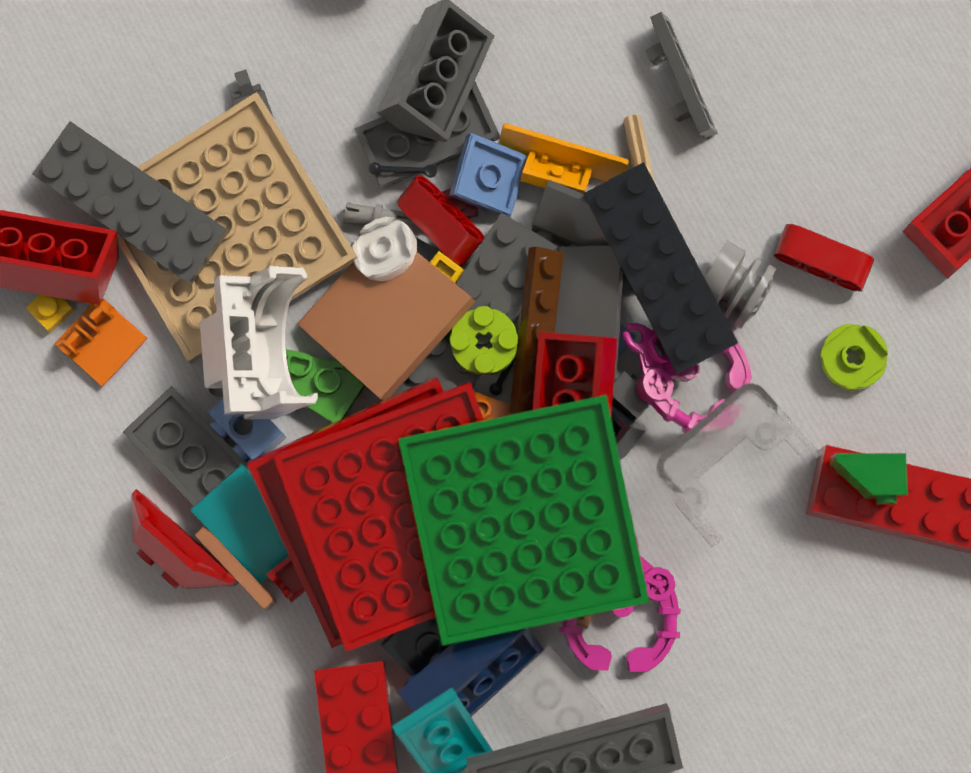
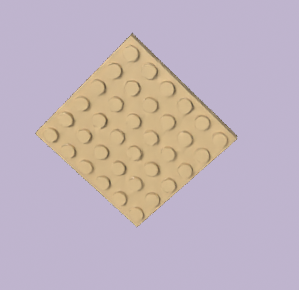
[117,92,358,363]

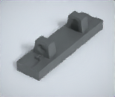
[645,12,718,139]

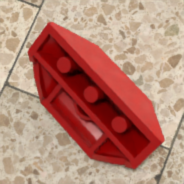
[131,489,239,589]

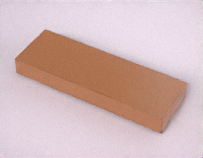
[195,527,277,610]

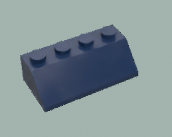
[397,628,544,717]

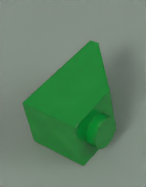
[830,453,908,505]

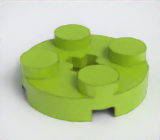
[450,306,518,375]
[819,324,888,391]

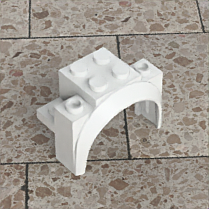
[200,266,318,419]

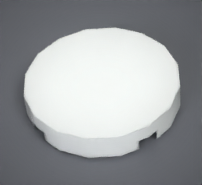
[352,217,417,282]

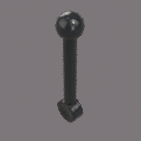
[368,162,437,178]
[489,351,517,396]

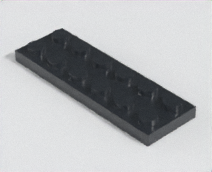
[583,162,738,374]

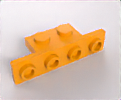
[499,123,629,194]

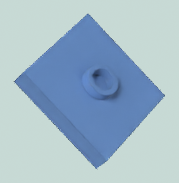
[449,133,528,217]

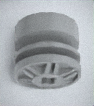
[705,240,777,329]

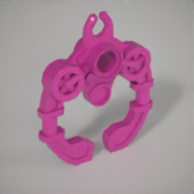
[622,323,752,434]
[559,537,681,672]

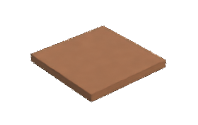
[298,252,476,401]

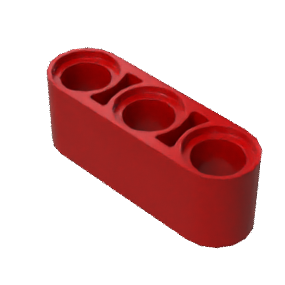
[397,175,485,265]
[773,224,874,292]

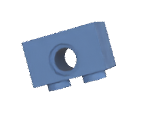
[207,398,287,462]

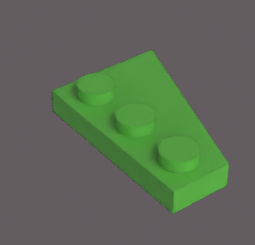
[286,349,365,423]

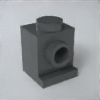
[612,370,651,421]

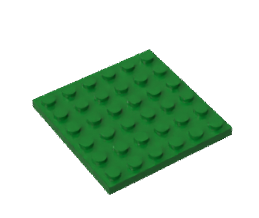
[399,395,650,646]

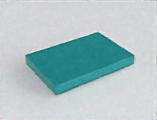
[190,464,289,583]
[392,688,493,773]

